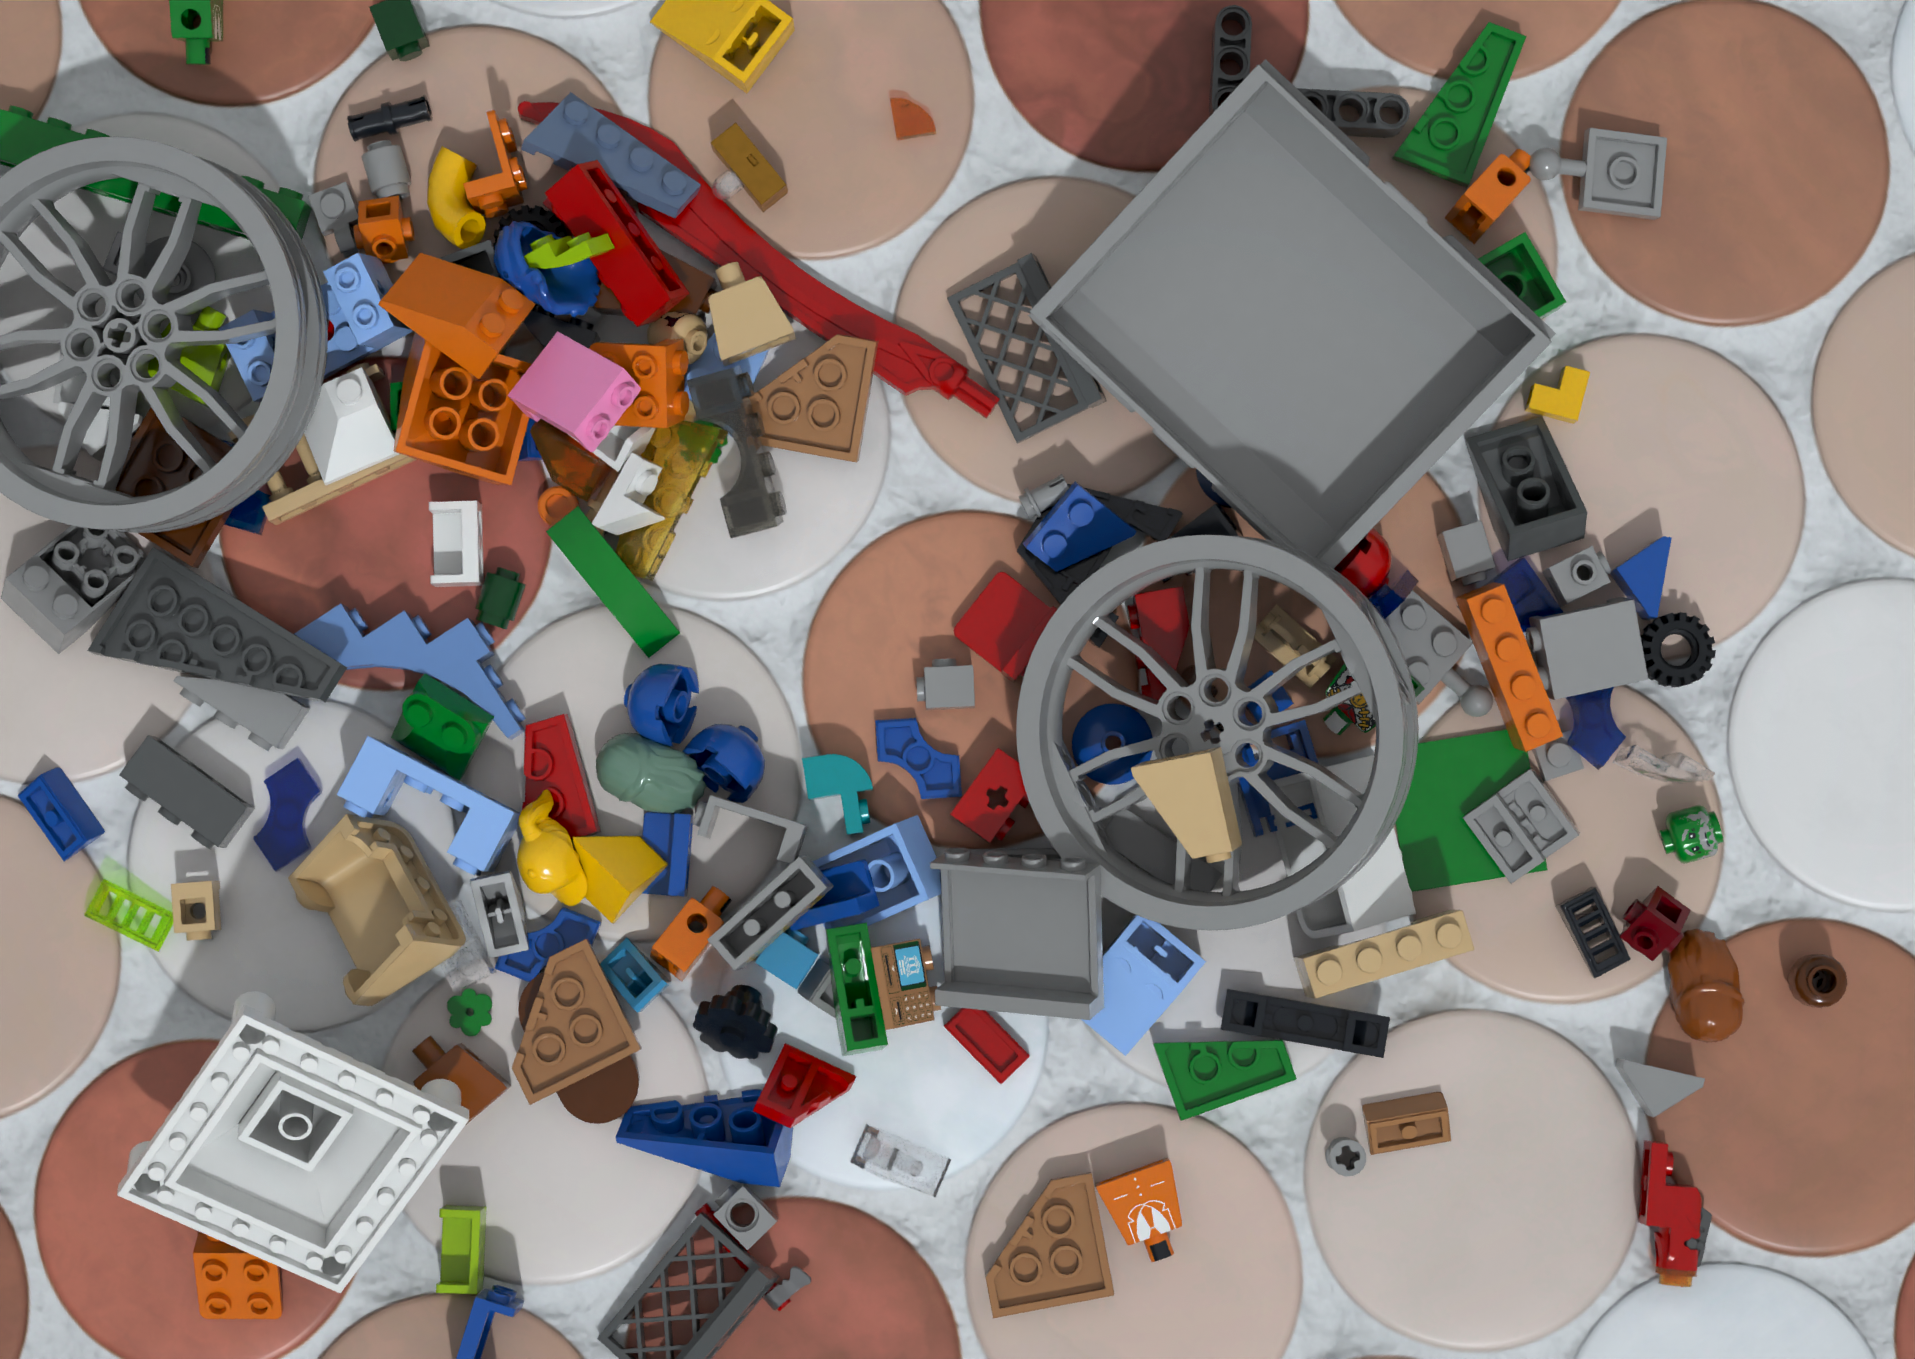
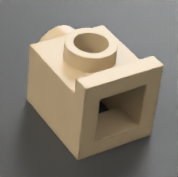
[171,881,221,941]

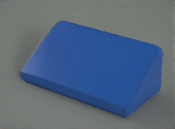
[17,767,105,861]

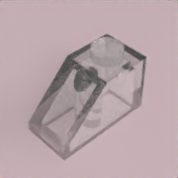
[850,1124,952,1197]

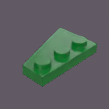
[1152,1040,1297,1121]

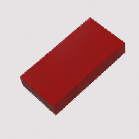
[944,1008,1030,1084]

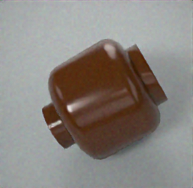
[1788,954,1847,1008]

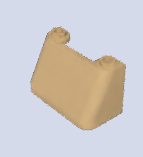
[288,814,466,1006]

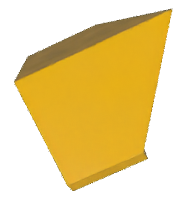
[572,836,669,923]

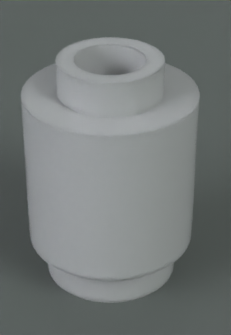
[361,140,411,200]

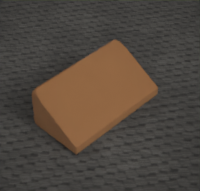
[1362,1092,1451,1155]

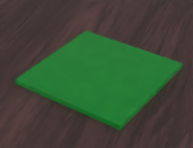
[1395,729,1548,892]

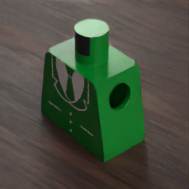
[169,0,223,65]

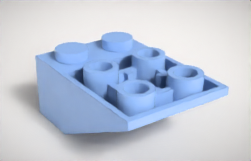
[1081,914,1206,1056]

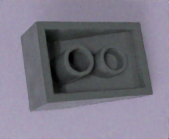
[1466,416,1587,561]

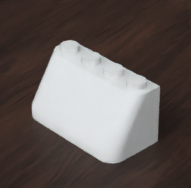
[1268,755,1416,939]

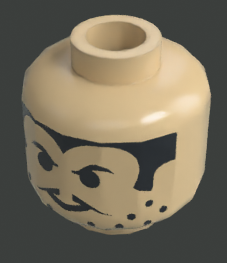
[647,312,708,365]

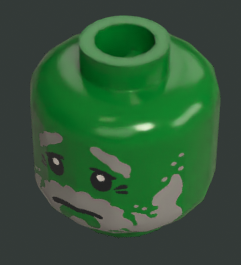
[1659,805,1724,864]

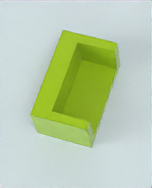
[436,1205,486,1294]

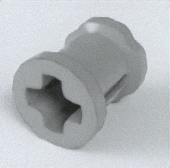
[1325,1137,1366,1176]

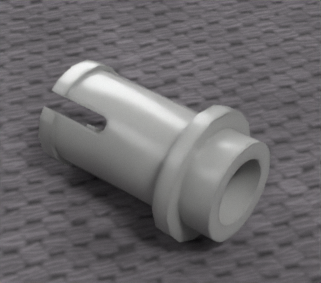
[1018,474,1069,518]

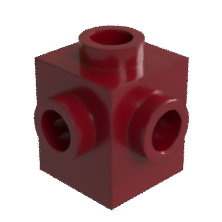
[1620,886,1691,961]

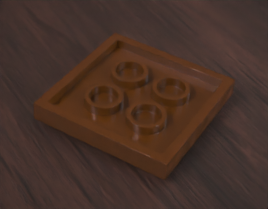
[116,407,234,568]

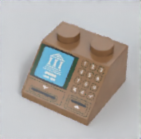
[871,939,941,1030]

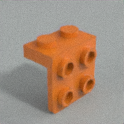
[463,110,528,218]
[589,339,689,428]
[193,1232,283,1319]

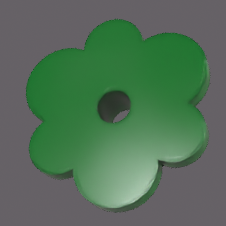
[447,988,492,1036]

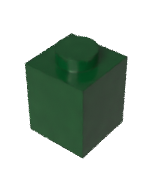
[369,0,430,61]

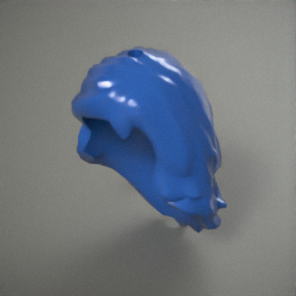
[494,221,600,317]

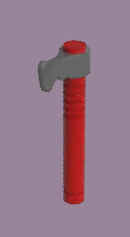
[694,1203,812,1311]

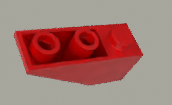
[1127,586,1190,701]

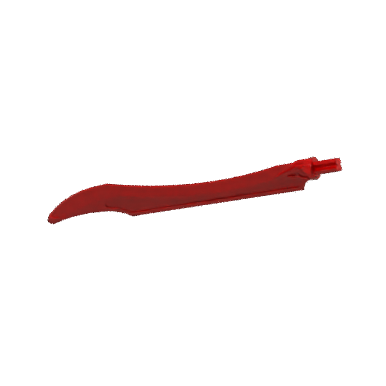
[518,101,1000,419]

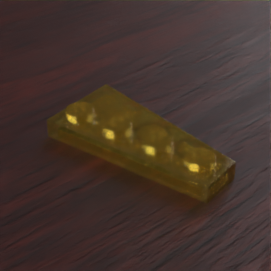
[615,421,728,581]

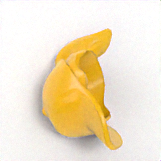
[517,789,588,906]

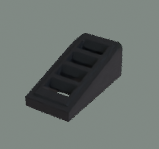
[1555,887,1631,978]

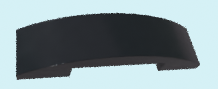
[1220,989,1390,1058]

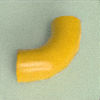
[427,146,486,249]

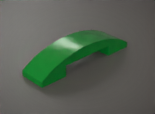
[546,506,680,658]

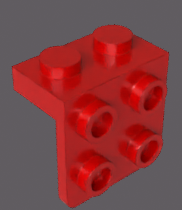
[954,572,1057,683]

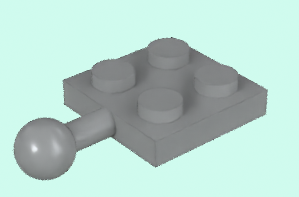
[1529,128,1667,220]
[1385,590,1493,717]

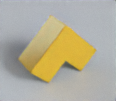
[1525,366,1590,424]

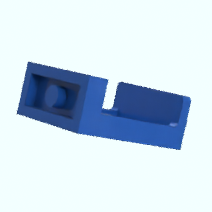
[456,1285,524,1359]

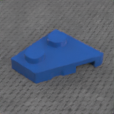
[1023,481,1137,572]

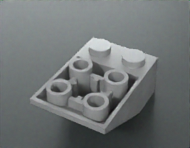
[1,526,147,654]

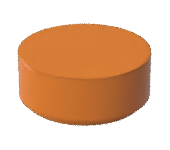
[538,486,580,526]

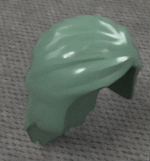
[596,733,706,814]

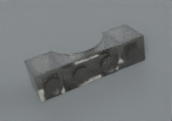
[687,365,787,538]

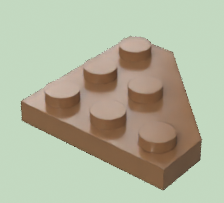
[738,334,879,463]
[512,939,642,1105]
[985,1172,1114,1318]

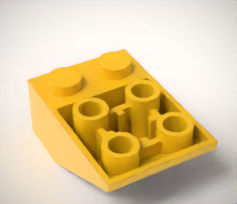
[650,0,795,94]

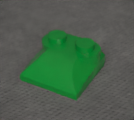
[391,673,494,781]

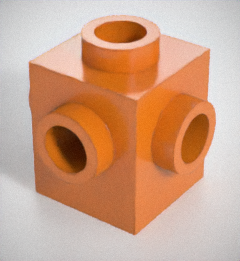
[354,195,415,263]

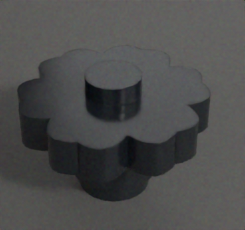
[693,985,778,1059]

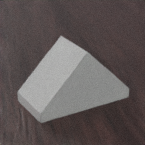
[470,870,529,958]
[1615,1058,1705,1117]

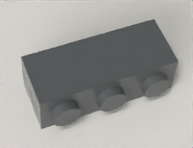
[119,735,255,849]

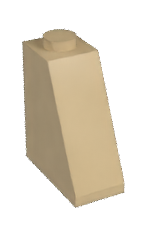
[1131,747,1242,863]

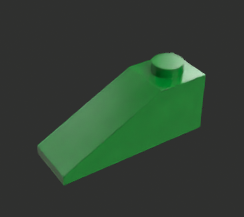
[826,923,888,1056]

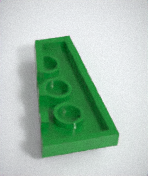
[1392,22,1527,188]

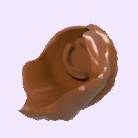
[1668,928,1745,1043]

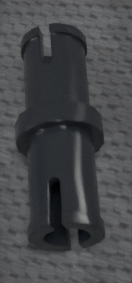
[347,95,433,142]

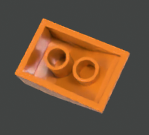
[378,253,536,379]

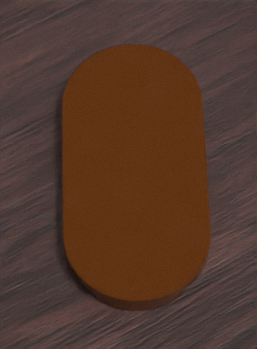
[518,972,640,1124]

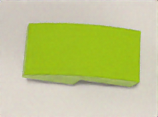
[524,232,615,269]

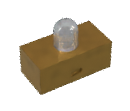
[710,122,788,212]

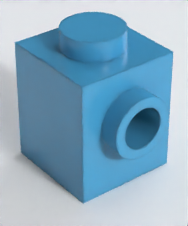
[755,927,820,989]

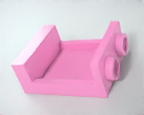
[508,331,641,452]

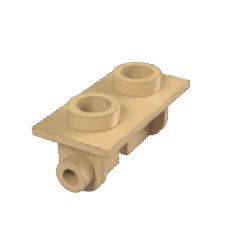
[1254,604,1337,688]

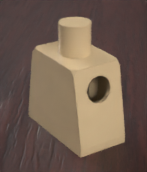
[708,262,796,367]

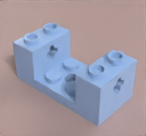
[218,252,413,402]
[337,736,520,876]

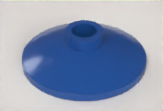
[1072,704,1153,785]

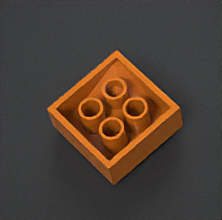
[393,333,532,485]

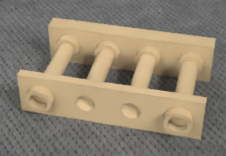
[228,363,417,525]

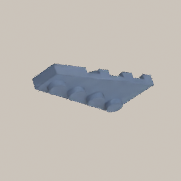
[521,92,701,218]

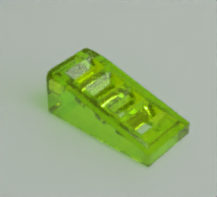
[83,877,173,952]

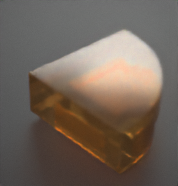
[890,98,936,141]

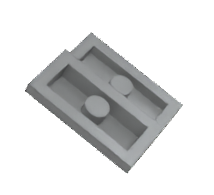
[1463,767,1580,884]

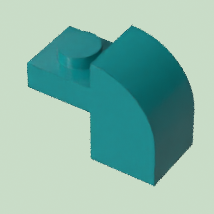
[802,754,874,835]

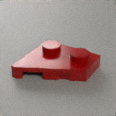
[753,1043,856,1128]

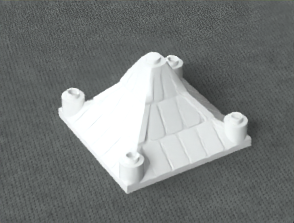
[117,991,469,1294]

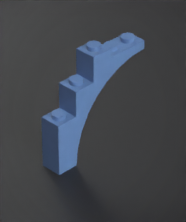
[294,603,526,740]

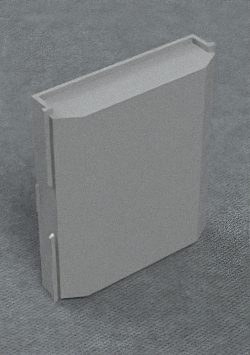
[1028,59,1556,569]

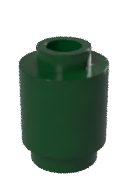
[475,567,526,630]

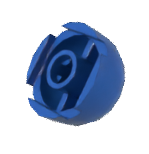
[624,664,699,747]
[682,724,765,803]

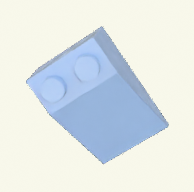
[812,815,942,930]

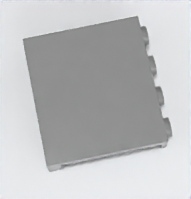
[930,848,1104,1020]

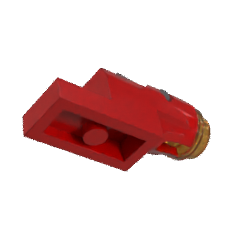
[1638,1140,1712,1287]

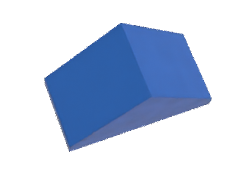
[1610,536,1672,621]

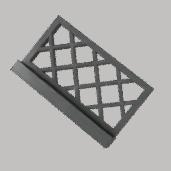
[947,253,1106,443]
[597,1212,780,1359]

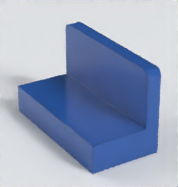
[642,812,694,897]
[790,859,880,931]

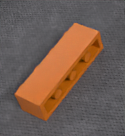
[1455,582,1563,752]

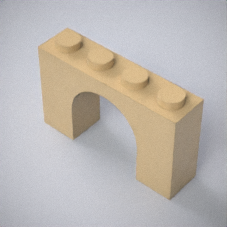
[1293,910,1475,999]

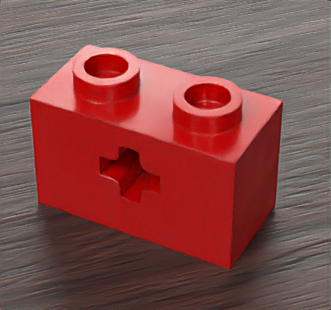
[950,748,1029,844]

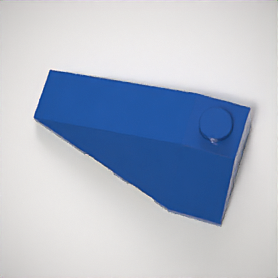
[616,1089,793,1187]

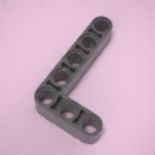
[1209,5,1410,138]

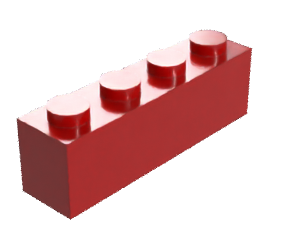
[545,160,690,327]

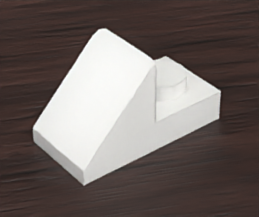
[592,452,665,535]

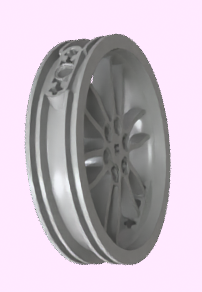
[0,137,328,533]
[1016,535,1419,931]

